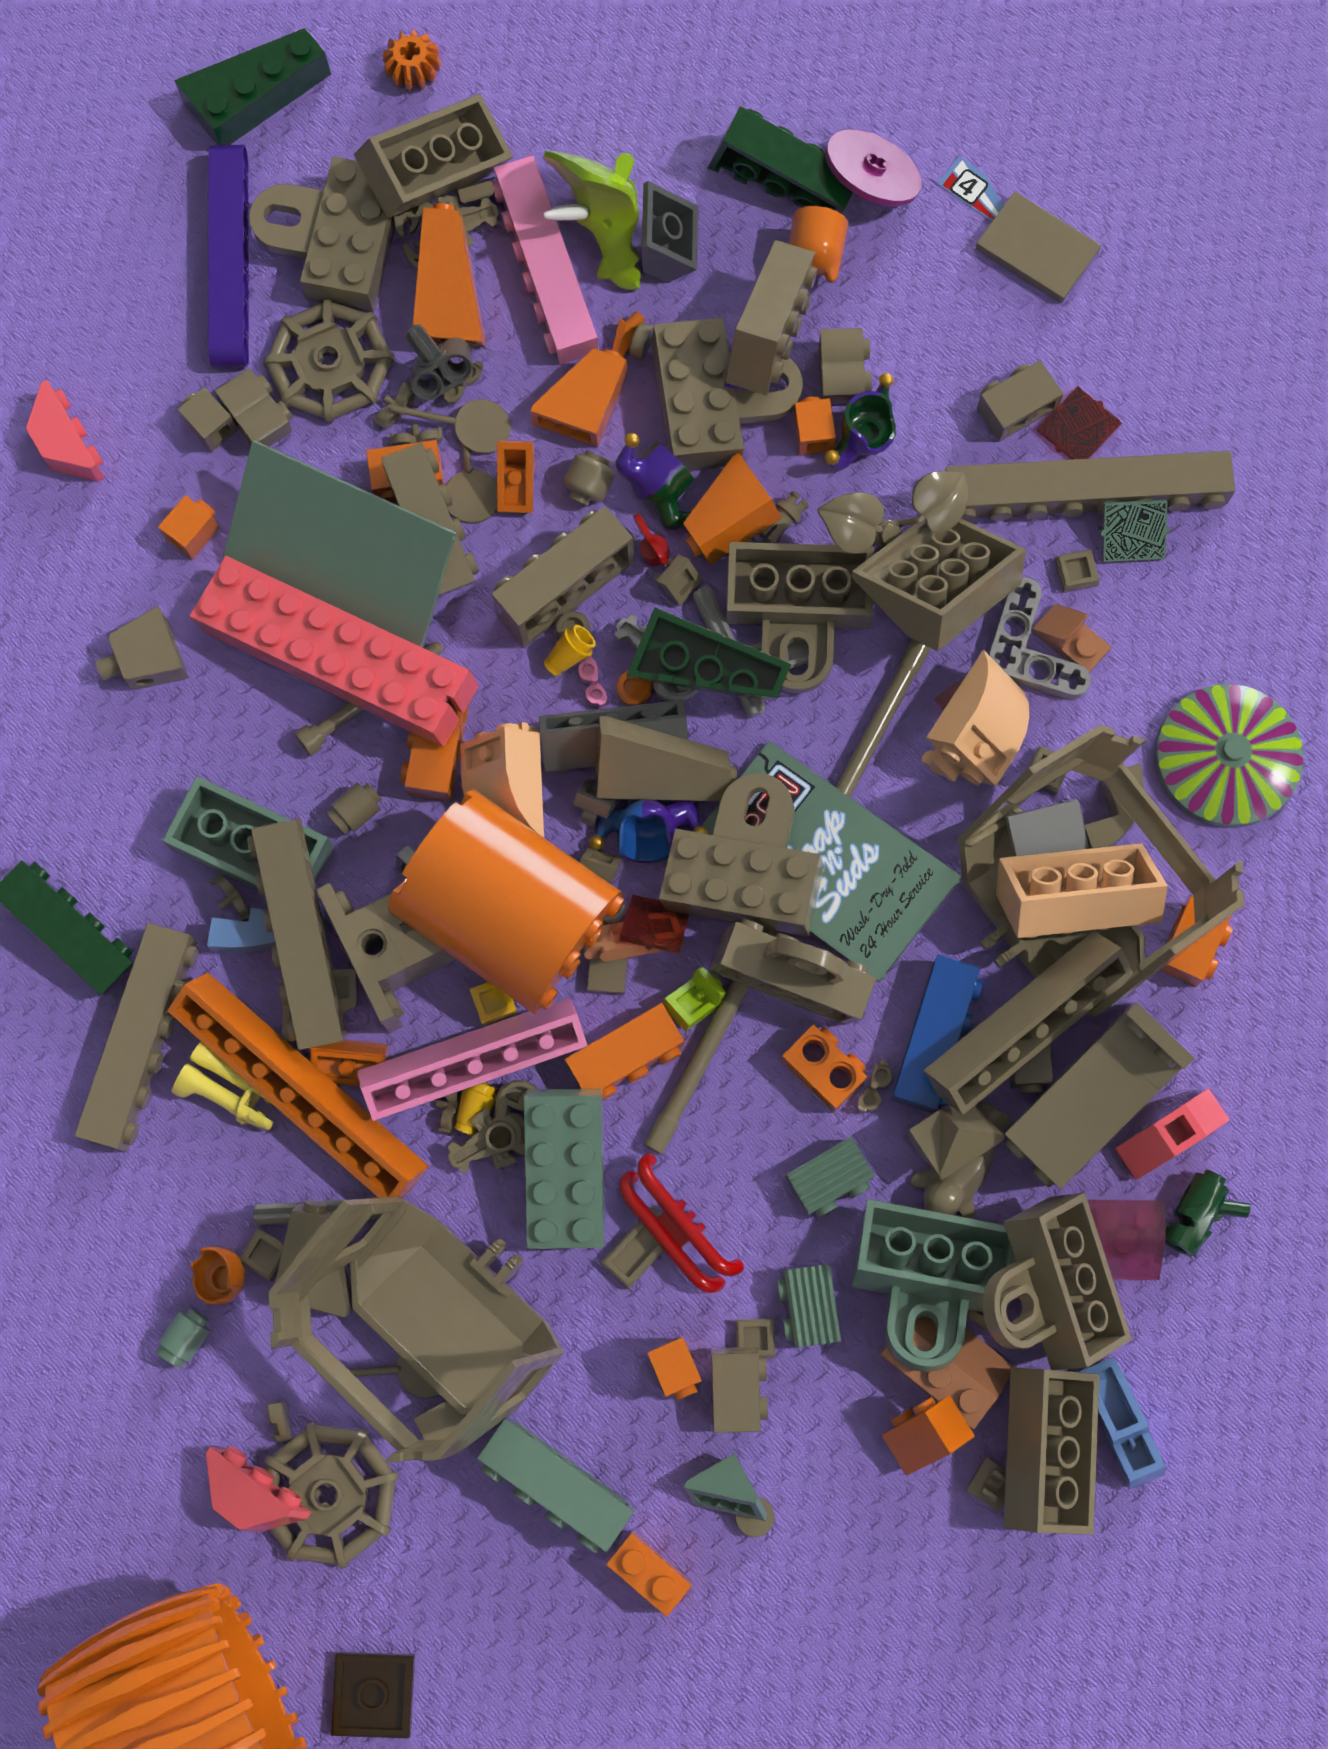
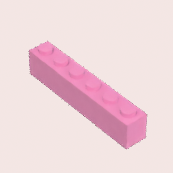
[492,155,599,365]
[357,997,588,1121]

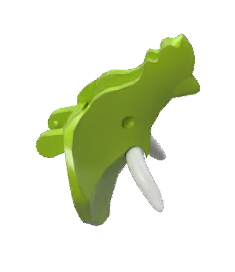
[543,150,641,290]

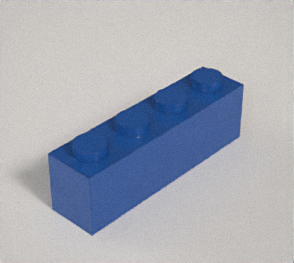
[891,954,984,1114]

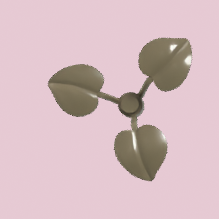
[817,471,968,553]

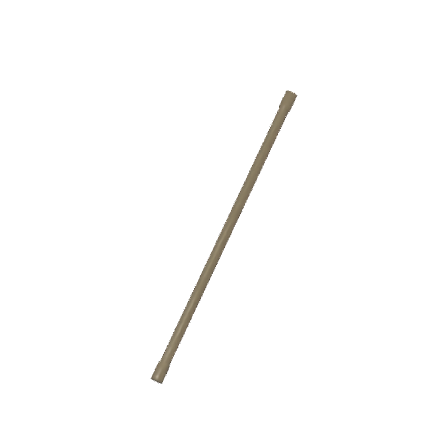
[643,639,931,1155]

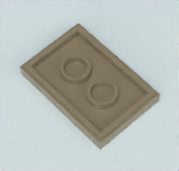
[975,191,1102,303]

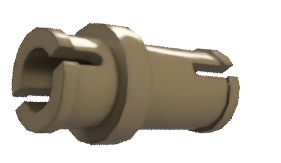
[759,491,809,543]

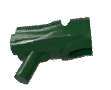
[1160,1169,1250,1257]

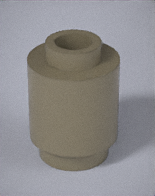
[327,782,382,835]

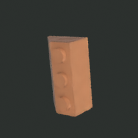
[878,1317,1016,1430]

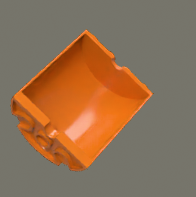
[387,790,625,1015]

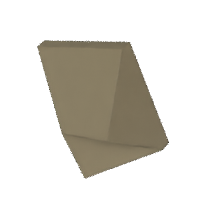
[905,1105,1005,1180]

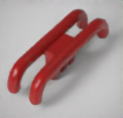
[619,1153,744,1293]

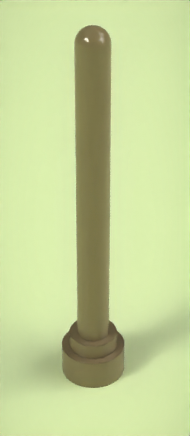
[294,642,443,756]

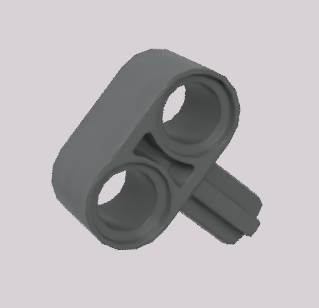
[405,324,472,400]

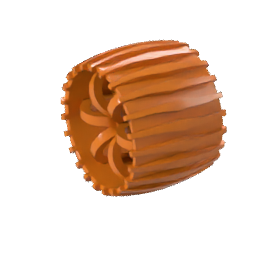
[37,1583,307,1749]

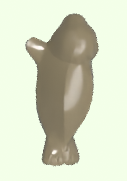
[911,1101,1011,1219]

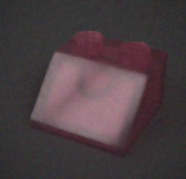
[1088,1200,1166,1280]

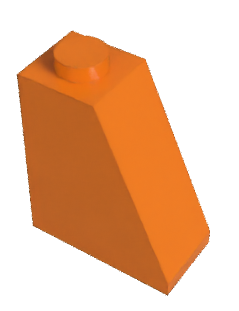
[530,348,627,447]
[683,452,781,565]

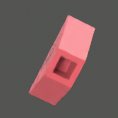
[26,380,104,482]
[1114,1088,1230,1180]
[206,1446,312,1532]

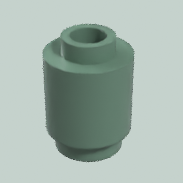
[156,1308,211,1368]

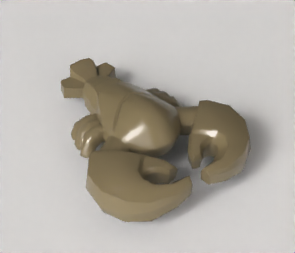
[393,195,499,271]
[447,1080,538,1173]

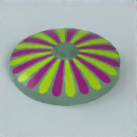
[1155,684,1303,828]

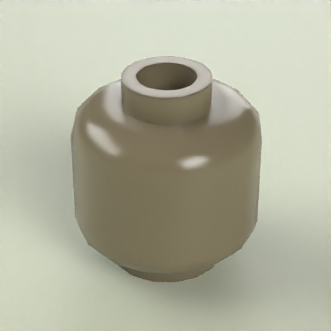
[563,450,615,506]

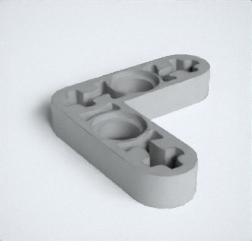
[989,577,1091,700]

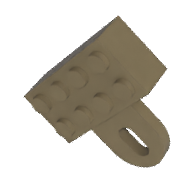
[249,156,395,313]
[651,318,803,471]
[726,542,874,693]
[659,773,824,937]
[708,919,877,1025]
[983,1192,1132,1370]

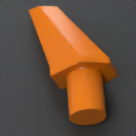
[612,311,646,357]

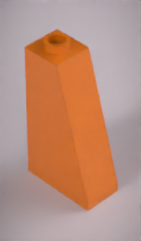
[413,203,486,347]

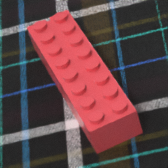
[190,556,479,748]

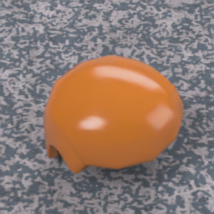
[190,1246,246,1305]

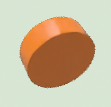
[616,671,653,706]

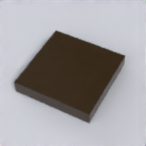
[331,1652,415,1738]

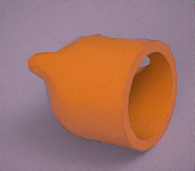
[788,206,848,283]

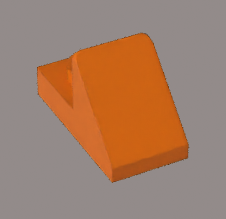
[497,440,536,513]

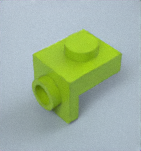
[662,966,726,1032]

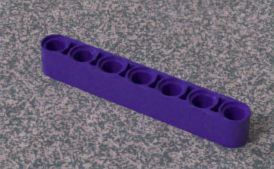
[208,144,249,368]

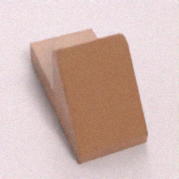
[1032,603,1111,673]

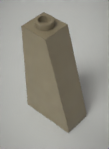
[595,716,737,801]

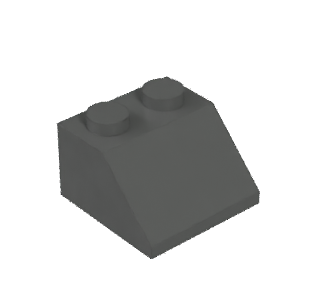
[642,181,698,283]

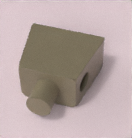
[95,606,189,690]

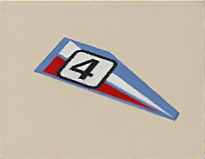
[937,156,1003,221]

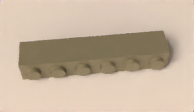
[248,818,347,1050]
[75,923,199,1152]
[923,931,1134,1115]

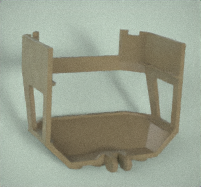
[958,724,1244,1016]
[268,1196,564,1462]

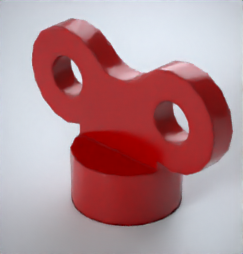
[633,513,670,566]

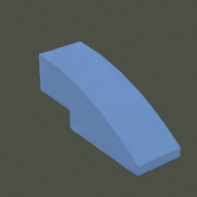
[207,908,329,954]
[1079,1357,1166,1490]

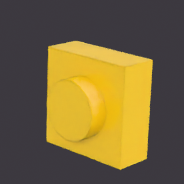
[469,982,518,1026]

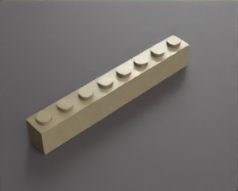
[945,451,1235,522]

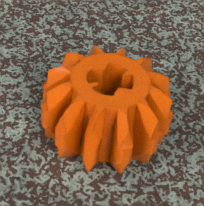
[382,29,441,92]

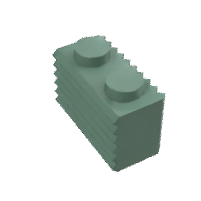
[785,1136,875,1218]
[777,1264,841,1348]

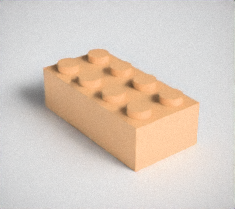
[996,843,1168,938]

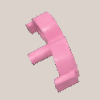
[578,655,607,708]

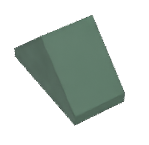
[684,1453,767,1521]

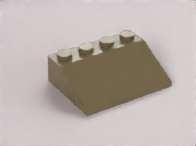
[851,519,1026,651]

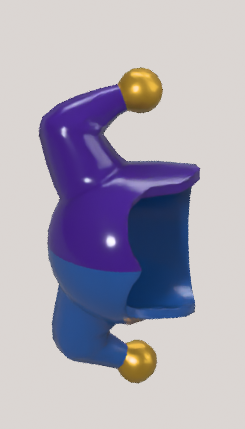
[589,799,709,863]

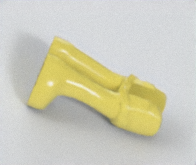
[171,1041,274,1131]

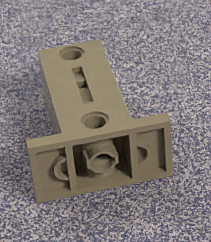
[316,883,456,1033]
[1005,1002,1195,1189]

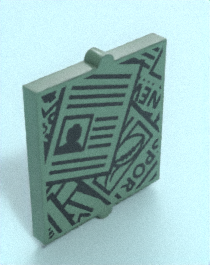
[1099,499,1170,562]

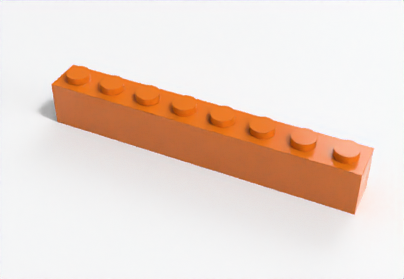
[167,973,429,1198]

